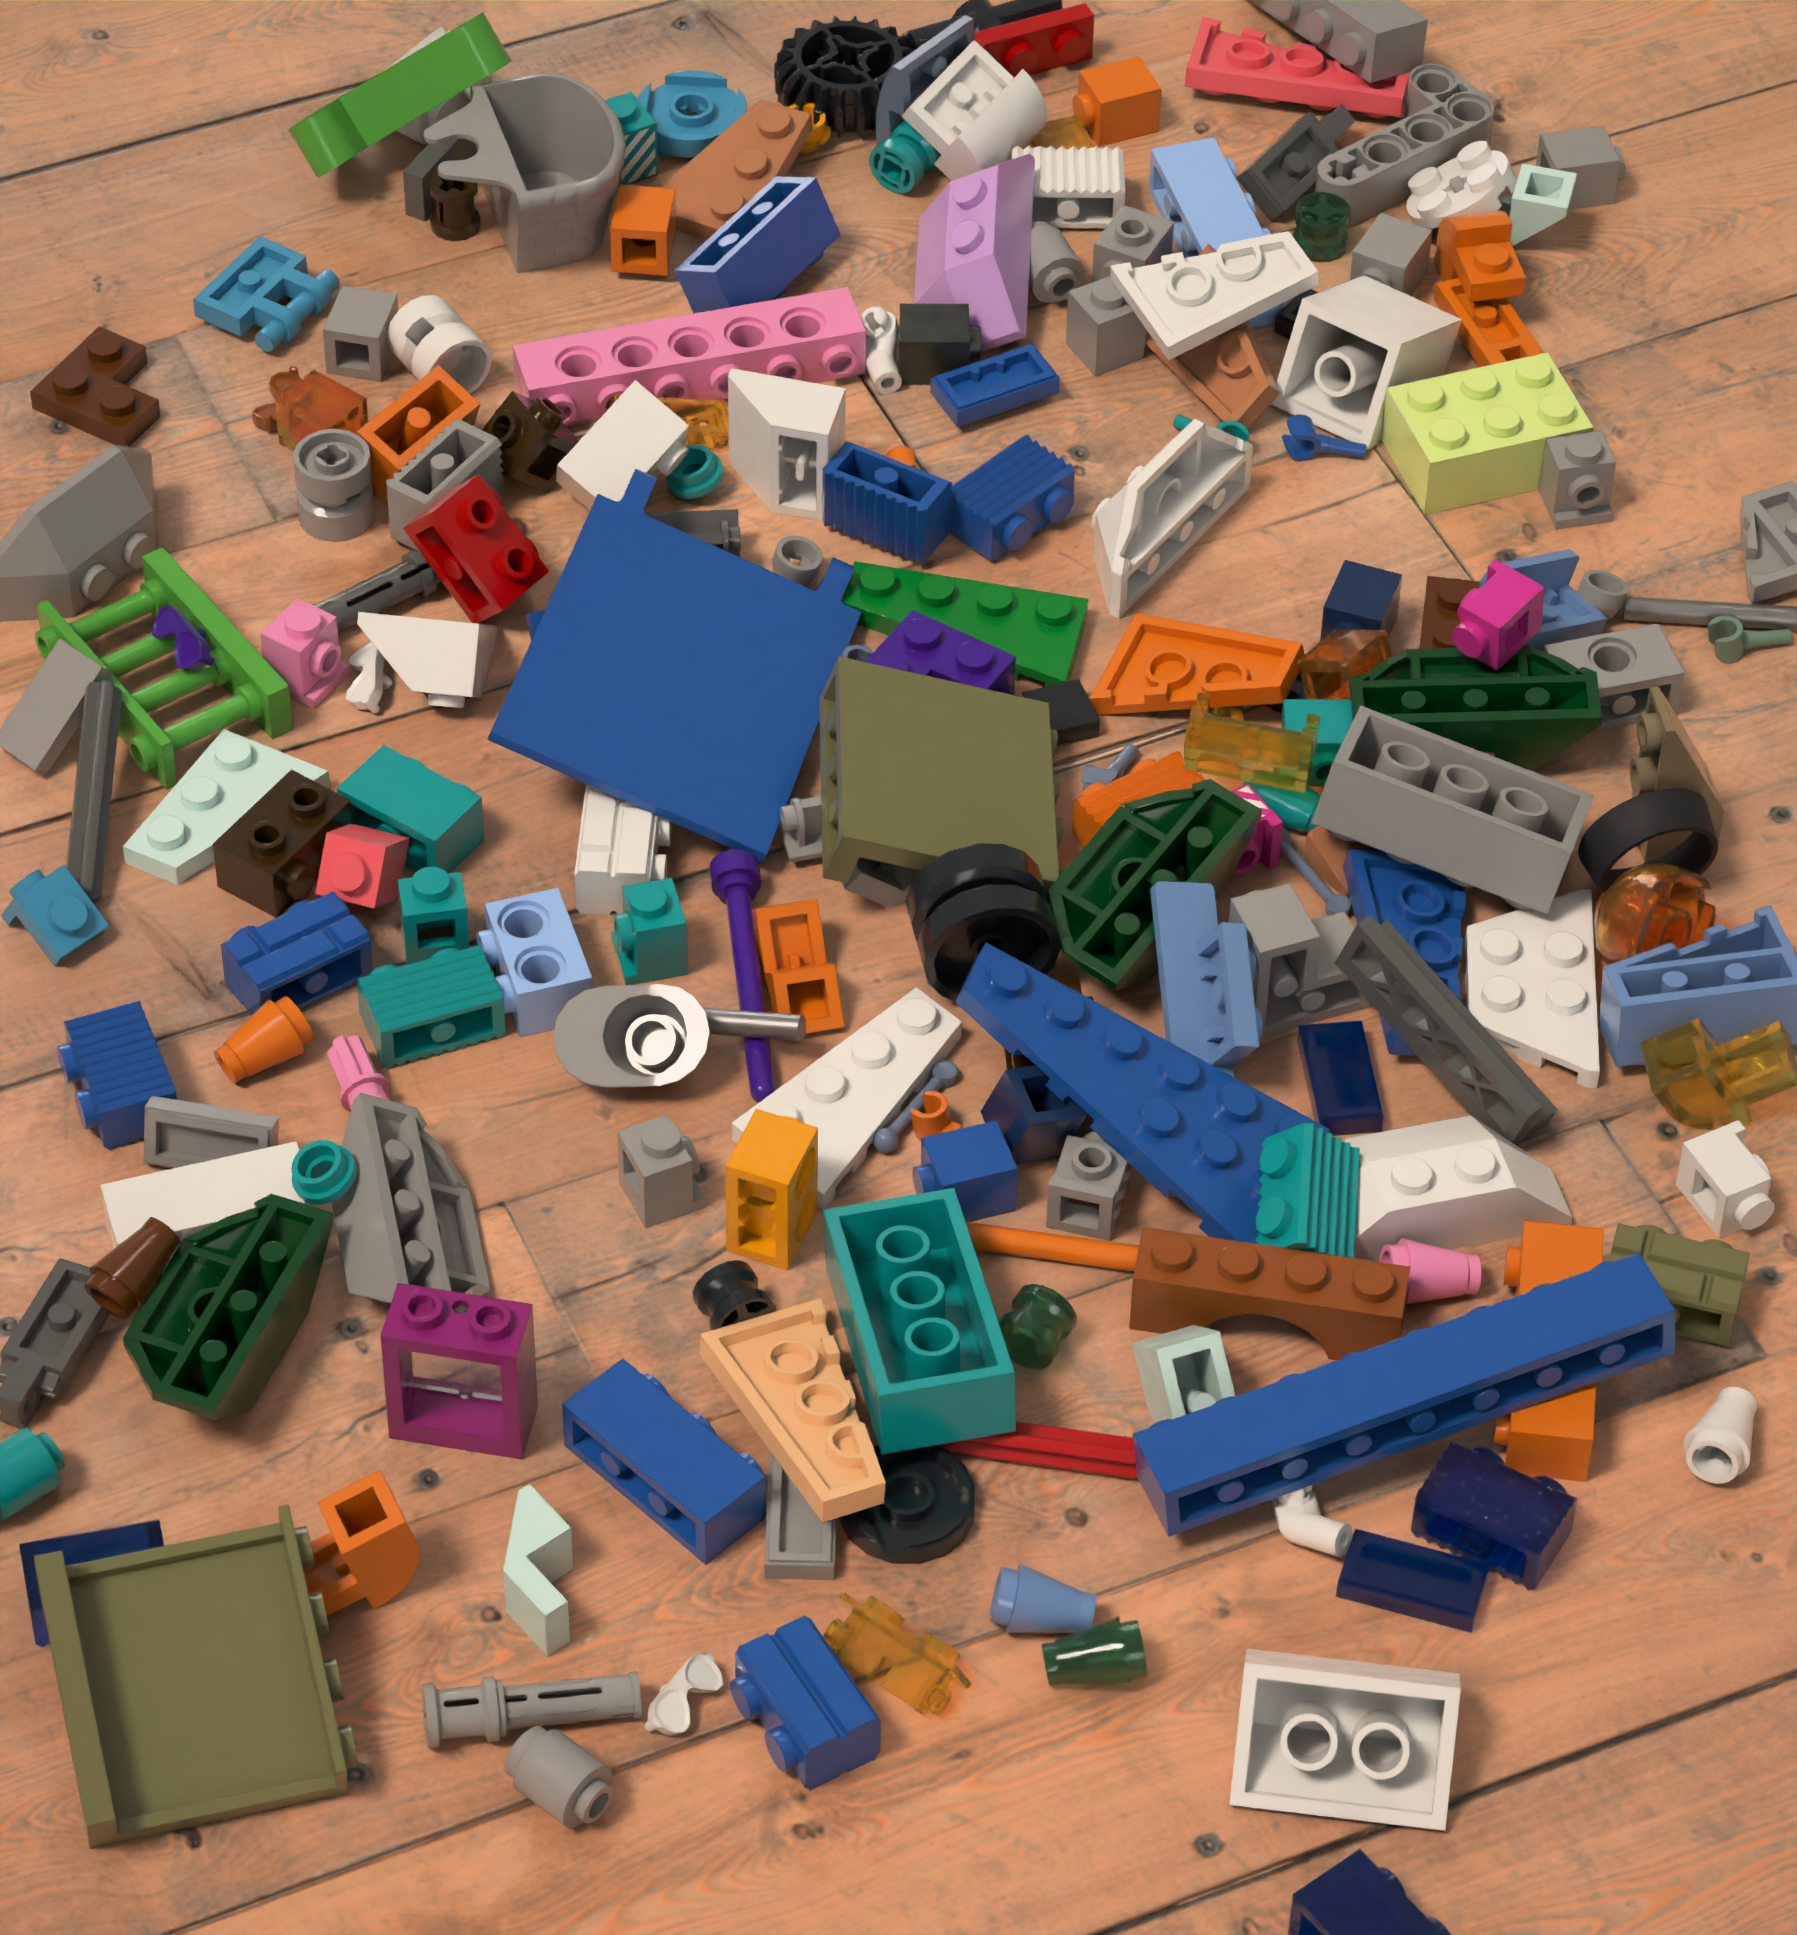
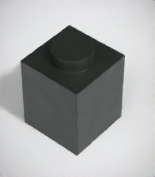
[899,303,981,385]

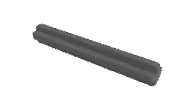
[66,679,122,903]

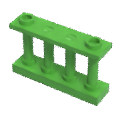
[35,547,293,790]

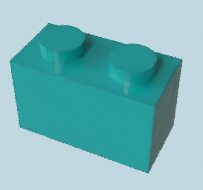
[337,745,484,873]

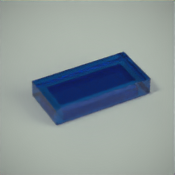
[1297,1020,1384,1136]
[1336,1529,1490,1633]

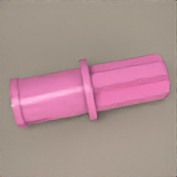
[327,1035,390,1111]

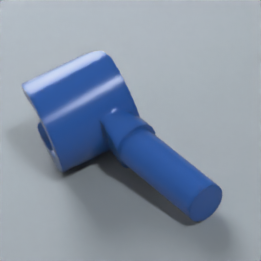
[1282,414,1366,462]

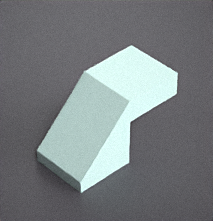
[1497,164,1577,246]
[503,1483,573,1657]

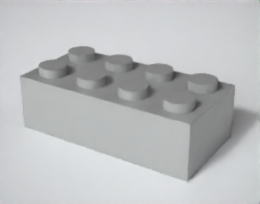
[1311,705,1594,914]

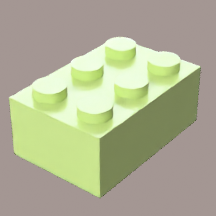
[1381,352,1594,515]

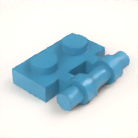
[193,236,340,352]

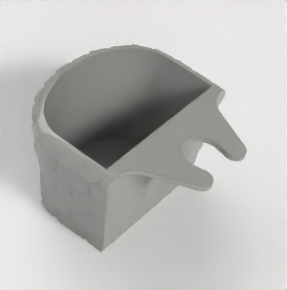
[424,73,626,274]

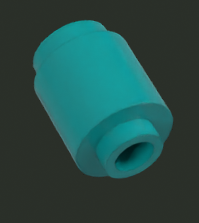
[0,1427,65,1521]

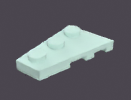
[123,729,330,885]

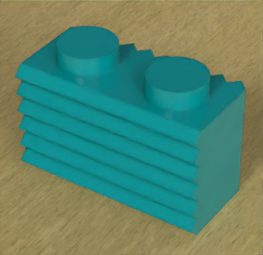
[357,945,506,1069]
[1255,1123,1360,1258]

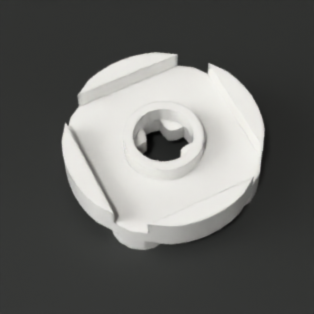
[1406,141,1517,229]

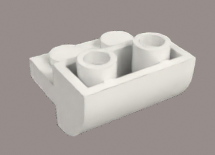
[901,40,1047,181]

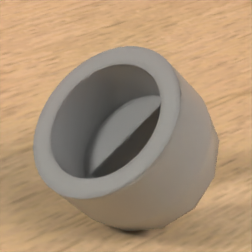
[772,536,823,586]
[1578,570,1629,621]

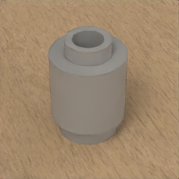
[1029,221,1085,303]
[505,1726,613,1828]

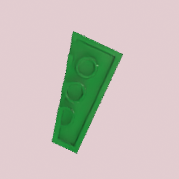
[842,561,1089,687]

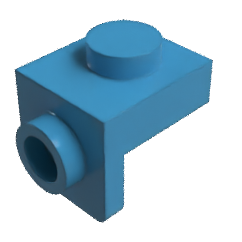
[1,865,110,966]

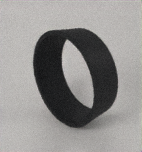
[1578,788,1718,904]

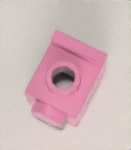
[260,598,351,709]

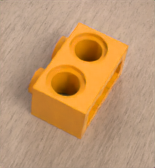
[725,1109,818,1270]

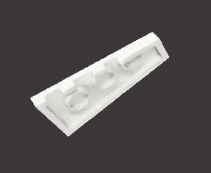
[732,987,962,1211]

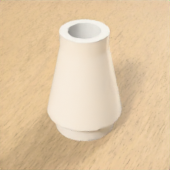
[1683,1387,1757,1484]

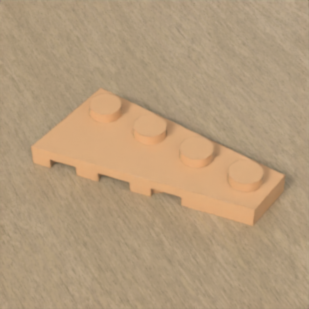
[699,1298,886,1523]

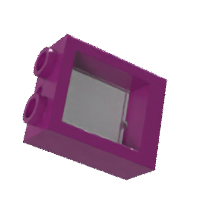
[380,1283,538,1460]

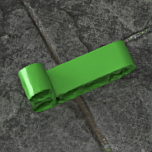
[288,12,512,178]

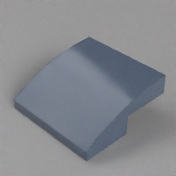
[876,15,975,146]

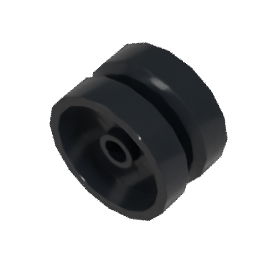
[905,843,1061,1001]

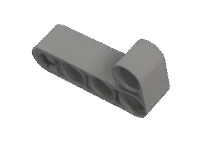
[1313,63,1494,229]

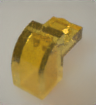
[1640,1018,1797,1130]

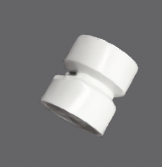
[386,295,492,394]

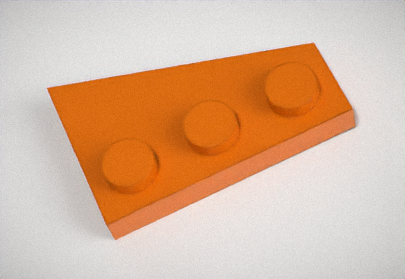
[1089,613,1306,715]

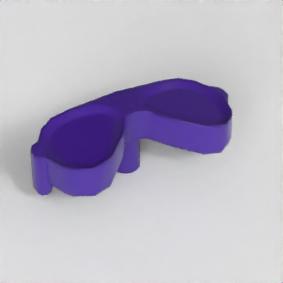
[152,605,215,671]

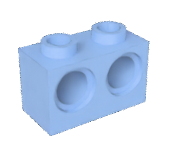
[477,888,593,1037]

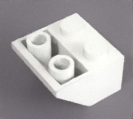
[728,368,846,521]

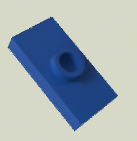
[930,343,1060,427]

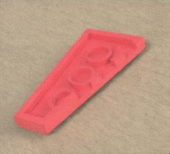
[1185,16,1410,118]

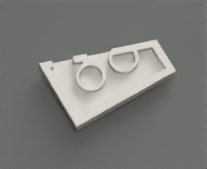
[1110,231,1319,361]

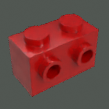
[403,474,550,624]

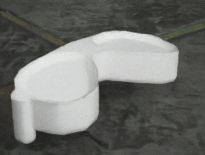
[346,642,393,713]
[644,1653,723,1736]

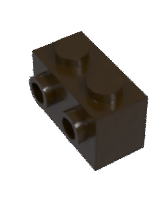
[213,769,353,918]

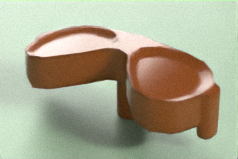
[252,366,304,432]

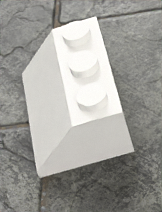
[1229,1648,1461,1831]

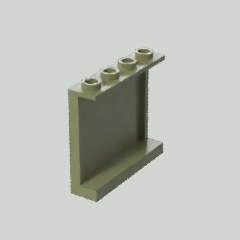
[819,656,1066,904]
[34,1504,358,1849]

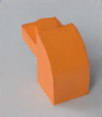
[1434,210,1526,302]
[303,1470,420,1616]

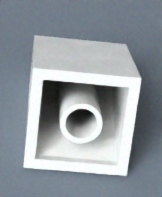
[1271,275,1462,450]

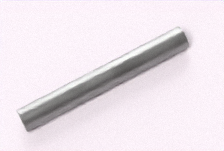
[1623,596,1797,631]
[703,1008,806,1041]

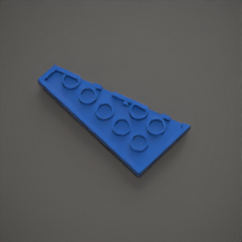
[955,943,1330,1244]

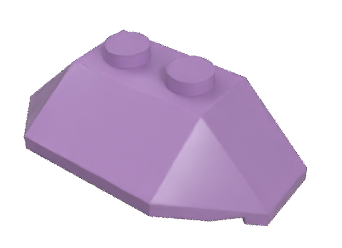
[914,153,1035,352]

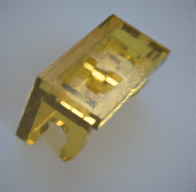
[1183,692,1320,793]

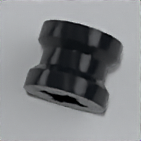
[693,1260,776,1330]

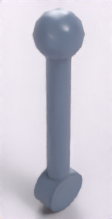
[1281,827,1351,917]
[873,1060,958,1153]

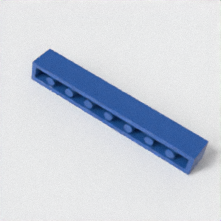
[1133,1253,1676,1537]

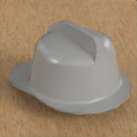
[553,984,710,1088]

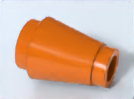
[214,996,314,1084]

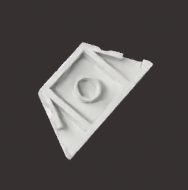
[1464,889,1600,1088]

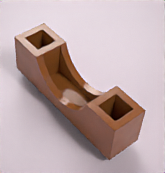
[1129,1227,1410,1360]

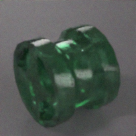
[1292,192,1351,263]
[998,1284,1077,1370]

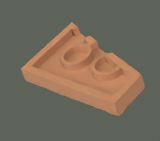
[1145,244,1280,429]

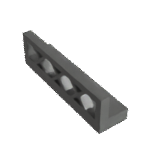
[1335,915,1558,1145]

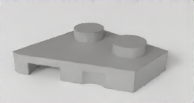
[1739,481,1797,604]

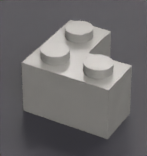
[1229,883,1371,1036]

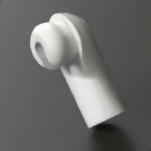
[860,306,902,394]
[1272,1485,1353,1557]

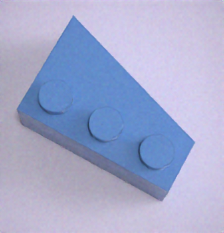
[1599,905,1797,1067]

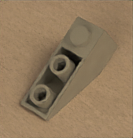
[1630,686,1724,863]

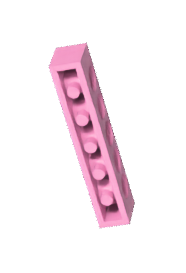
[513,287,866,427]

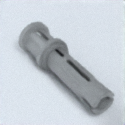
[422,1671,642,1748]

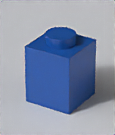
[912,1120,1018,1222]

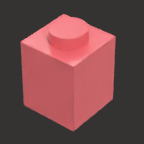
[315,824,410,909]

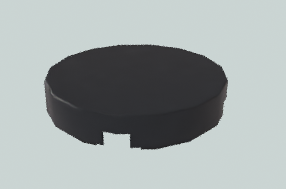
[839,1445,975,1564]

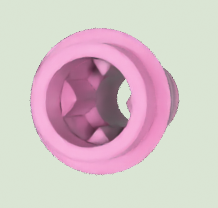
[1379,1238,1481,1305]

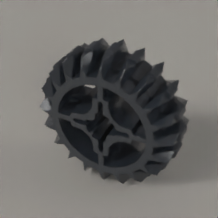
[774,15,915,138]

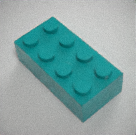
[823,1188,1016,1455]

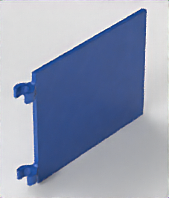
[487,468,861,862]

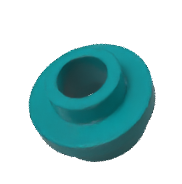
[666,444,724,499]
[291,1140,358,1205]

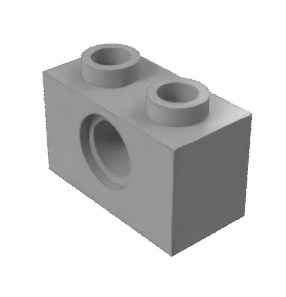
[1544,623,1685,733]

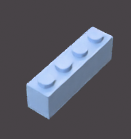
[1148,137,1285,327]

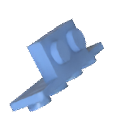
[1150,881,1263,1077]

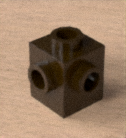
[482,391,578,493]

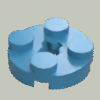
[638,70,747,158]

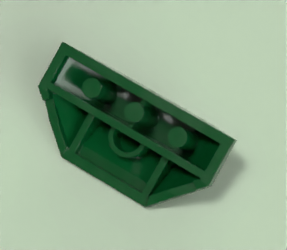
[1349,646,1602,769]
[1048,779,1262,991]
[123,1193,333,1420]

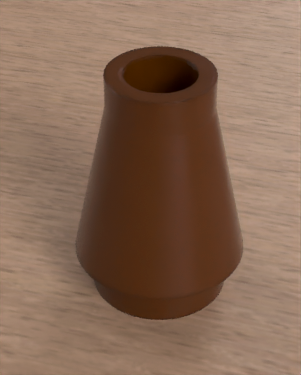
[84,1217,181,1320]

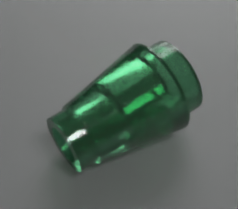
[1042,1616,1148,1686]

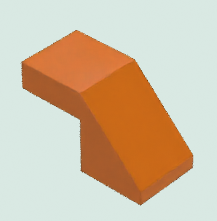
[752,899,845,1034]

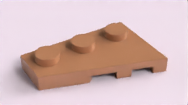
[661,99,813,239]

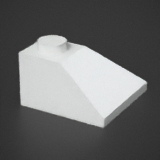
[357,612,498,708]

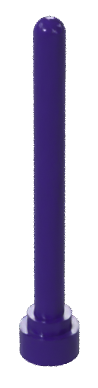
[709,849,776,1103]

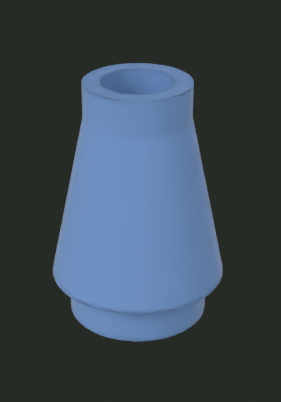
[989,1564,1097,1636]

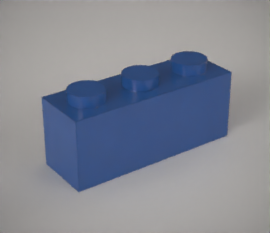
[674,176,841,313]
[562,1358,766,1565]

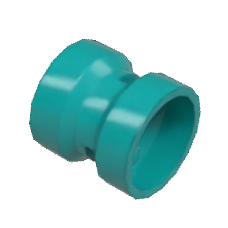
[869,120,941,194]

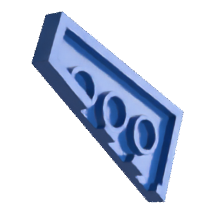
[1343,849,1466,1056]

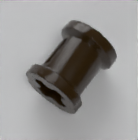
[429,170,481,241]

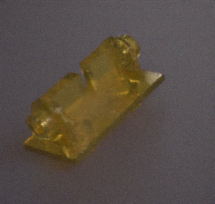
[823,1592,971,1716]

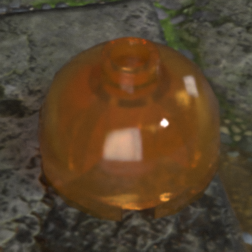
[1594,863,1716,966]

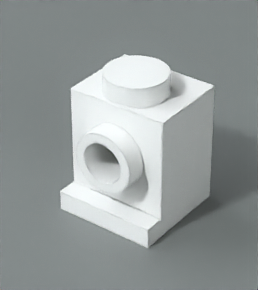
[1676,1120,1775,1239]

